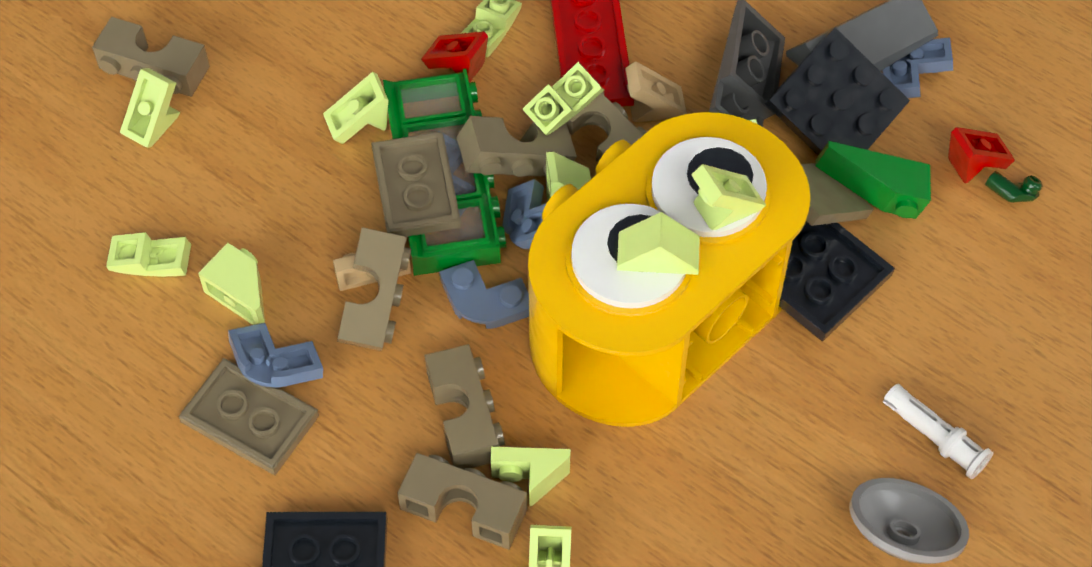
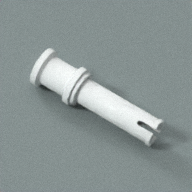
[883,384,993,479]

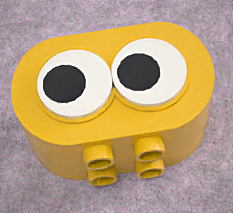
[528,112,810,427]

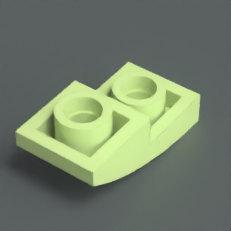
[460,0,522,58]
[523,62,604,136]

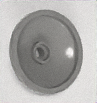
[849,478,969,564]

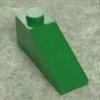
[815,141,931,219]

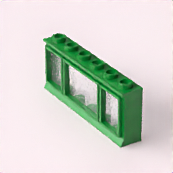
[383,69,506,276]

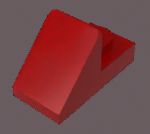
[421,31,488,82]
[948,127,1015,184]

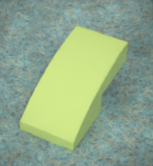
[106,232,191,277]

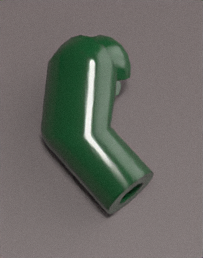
[985,171,1043,203]

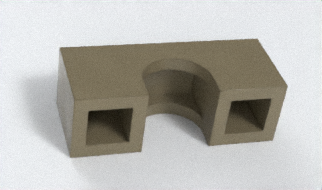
[92,17,210,97]
[566,82,647,162]
[457,116,577,177]
[337,227,411,351]
[425,344,505,470]
[397,453,527,550]

